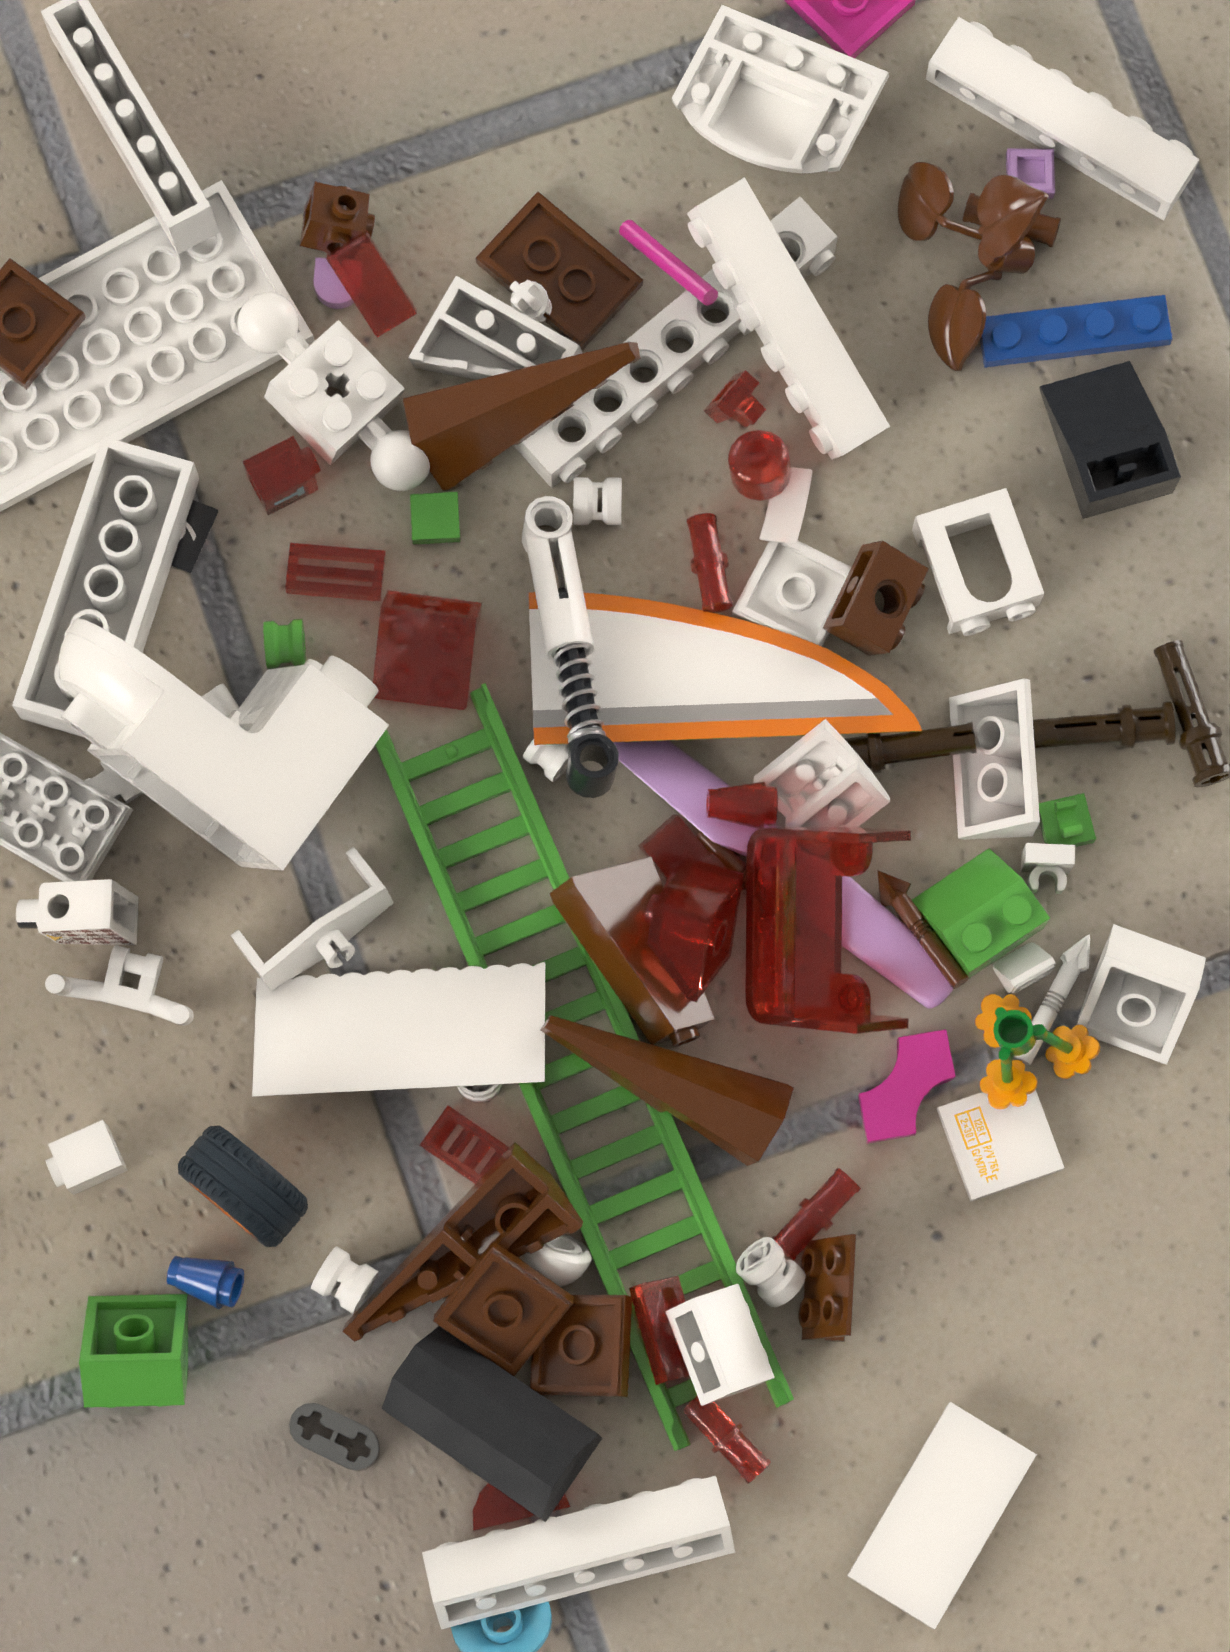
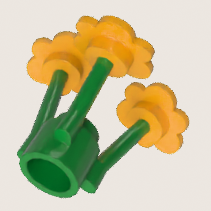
[975,994,1100,1110]

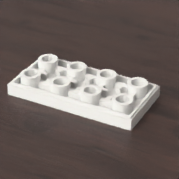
[0,733,133,882]
[847,1402,1037,1629]

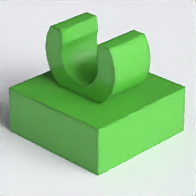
[1039,793,1096,847]

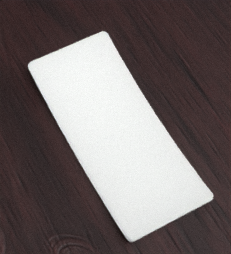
[759,466,813,544]

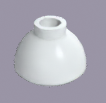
[524,1234,592,1287]

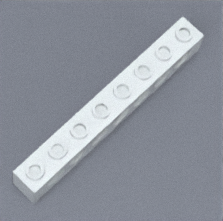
[515,197,838,488]

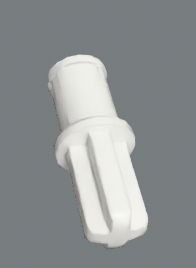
[509,279,552,323]

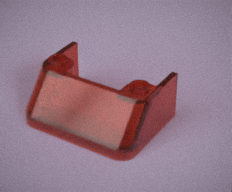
[745,827,911,1034]

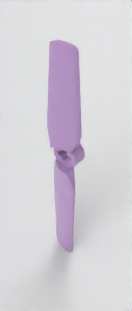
[613,740,953,1009]

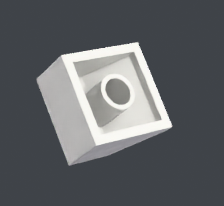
[1076,924,1206,1065]

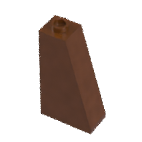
[549,857,715,1047]

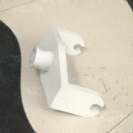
[230,847,394,991]

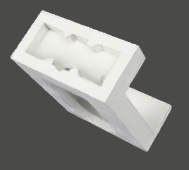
[912,488,1044,636]

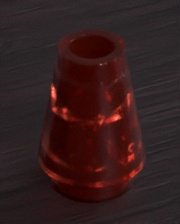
[706,781,778,830]

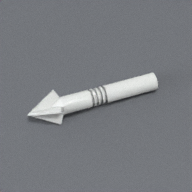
[1014,934,1090,1066]

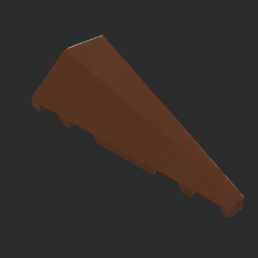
[403,342,641,491]
[540,1015,794,1166]
[342,1142,583,1342]

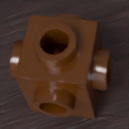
[300,181,375,258]

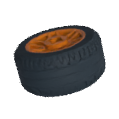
[178,1125,308,1248]

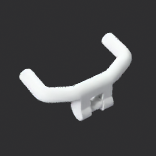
[45,945,194,1026]

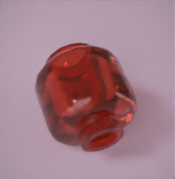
[728,430,792,501]

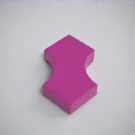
[858,1029,955,1144]

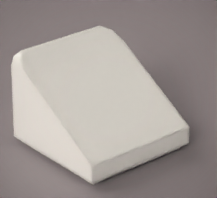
[992,942,1056,995]

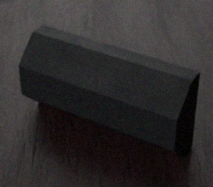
[382,1326,602,1522]

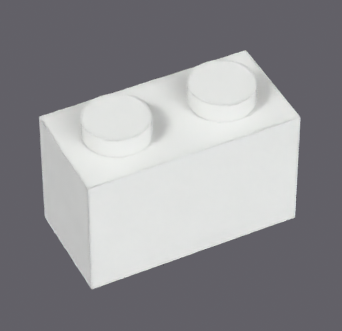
[665,1284,775,1406]

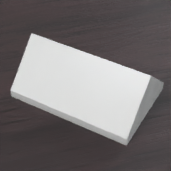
[949,678,1040,840]

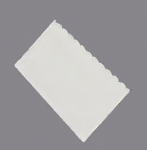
[252,962,545,1097]

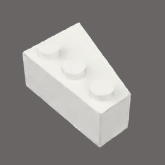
[408,276,583,380]

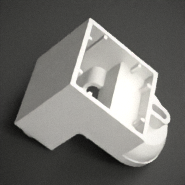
[59,618,389,870]

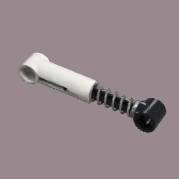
[522,496,619,798]

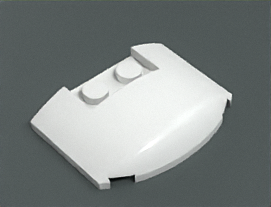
[672,5,889,173]

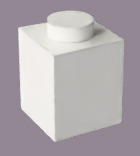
[45,1120,128,1195]

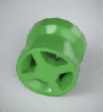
[263,619,306,669]

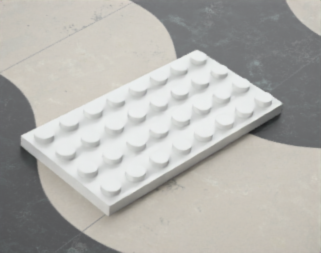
[0,180,314,512]

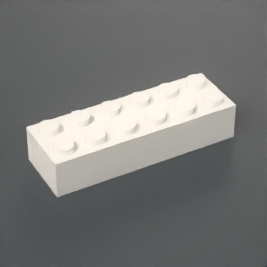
[12,436,199,737]

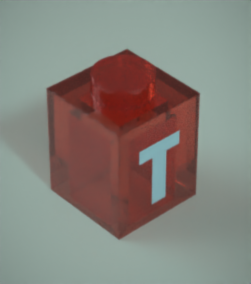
[242,436,321,515]

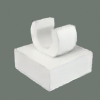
[1021,843,1075,894]

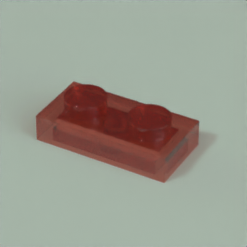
[629,1276,690,1385]

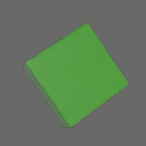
[410,492,460,545]

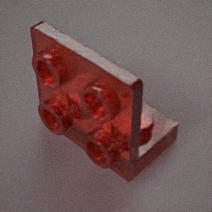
[373,590,482,710]

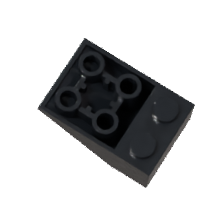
[1039,361,1181,519]

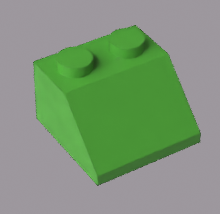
[912,848,1050,979]
[79,1294,188,1408]

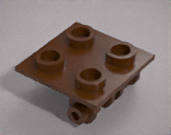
[798,1234,856,1342]

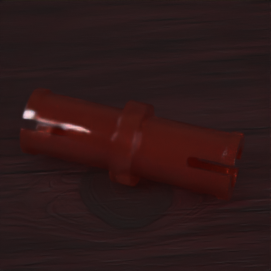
[686,513,733,613]
[772,1168,861,1261]

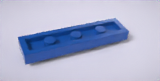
[980,295,1173,368]

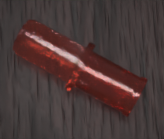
[684,1396,771,1484]

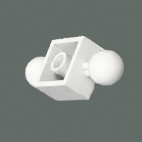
[238,292,430,491]

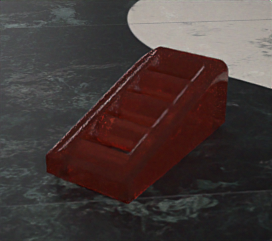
[420,1105,509,1185]

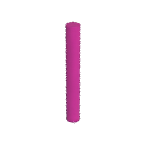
[619,220,718,306]

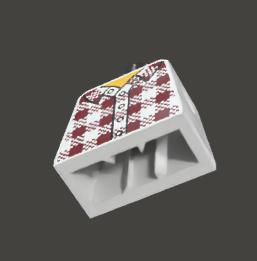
[16,879,139,945]

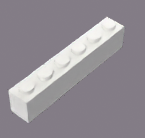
[41,0,220,254]
[926,17,1199,221]
[687,177,890,460]
[422,1476,735,1629]

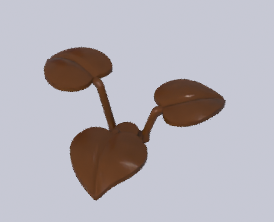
[898,162,1049,371]

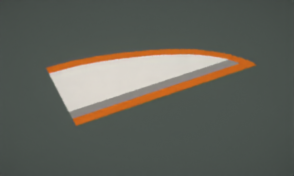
[528,592,922,745]

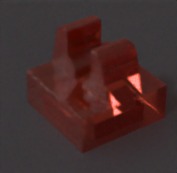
[704,370,766,428]

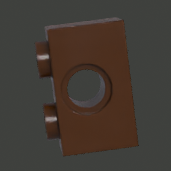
[823,540,929,656]

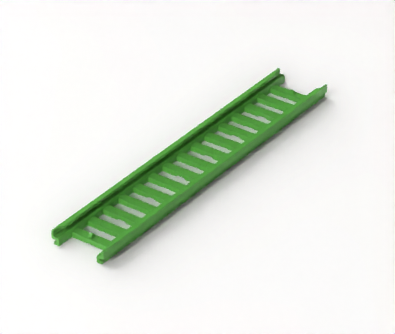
[375,683,794,1452]

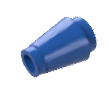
[167,1256,244,1309]

